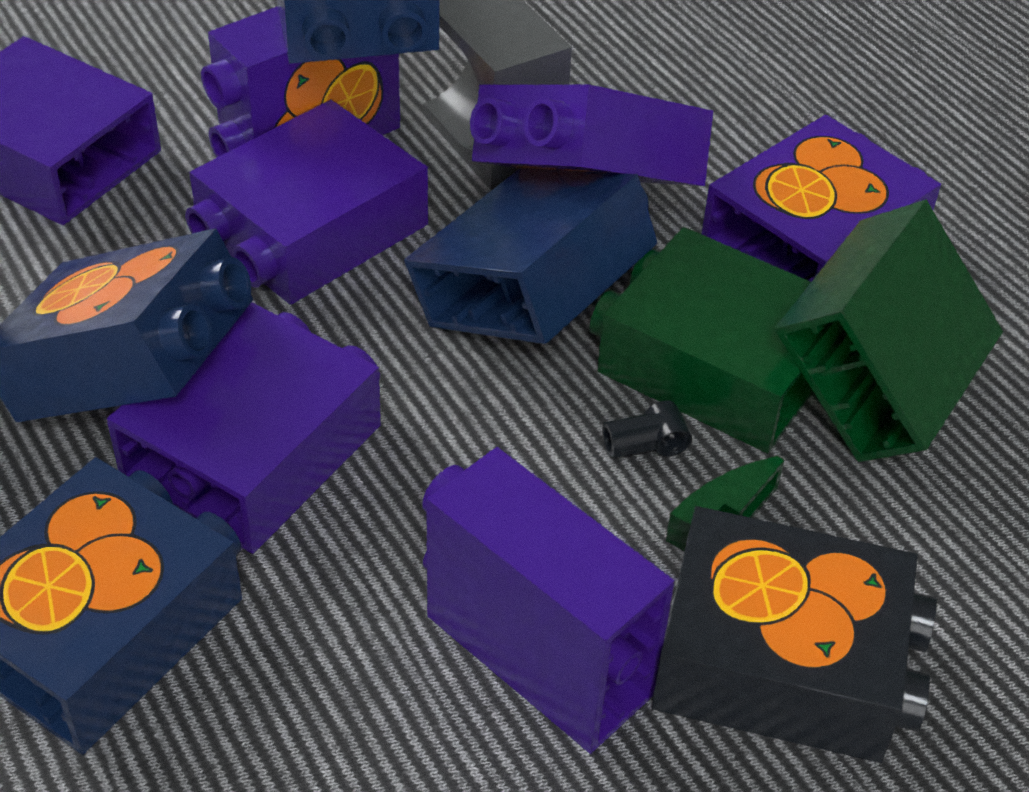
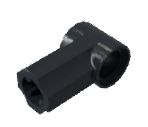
[602,401,692,458]

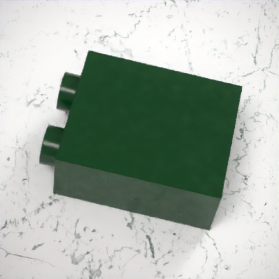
[774,199,1003,462]
[589,226,813,454]

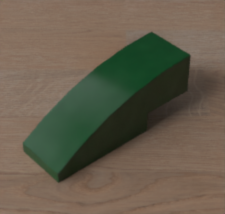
[666,456,785,552]

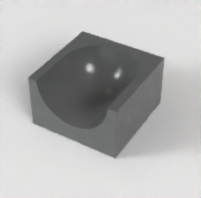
[423,0,572,190]

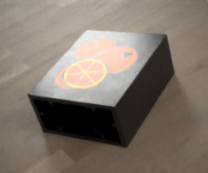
[651,506,937,764]

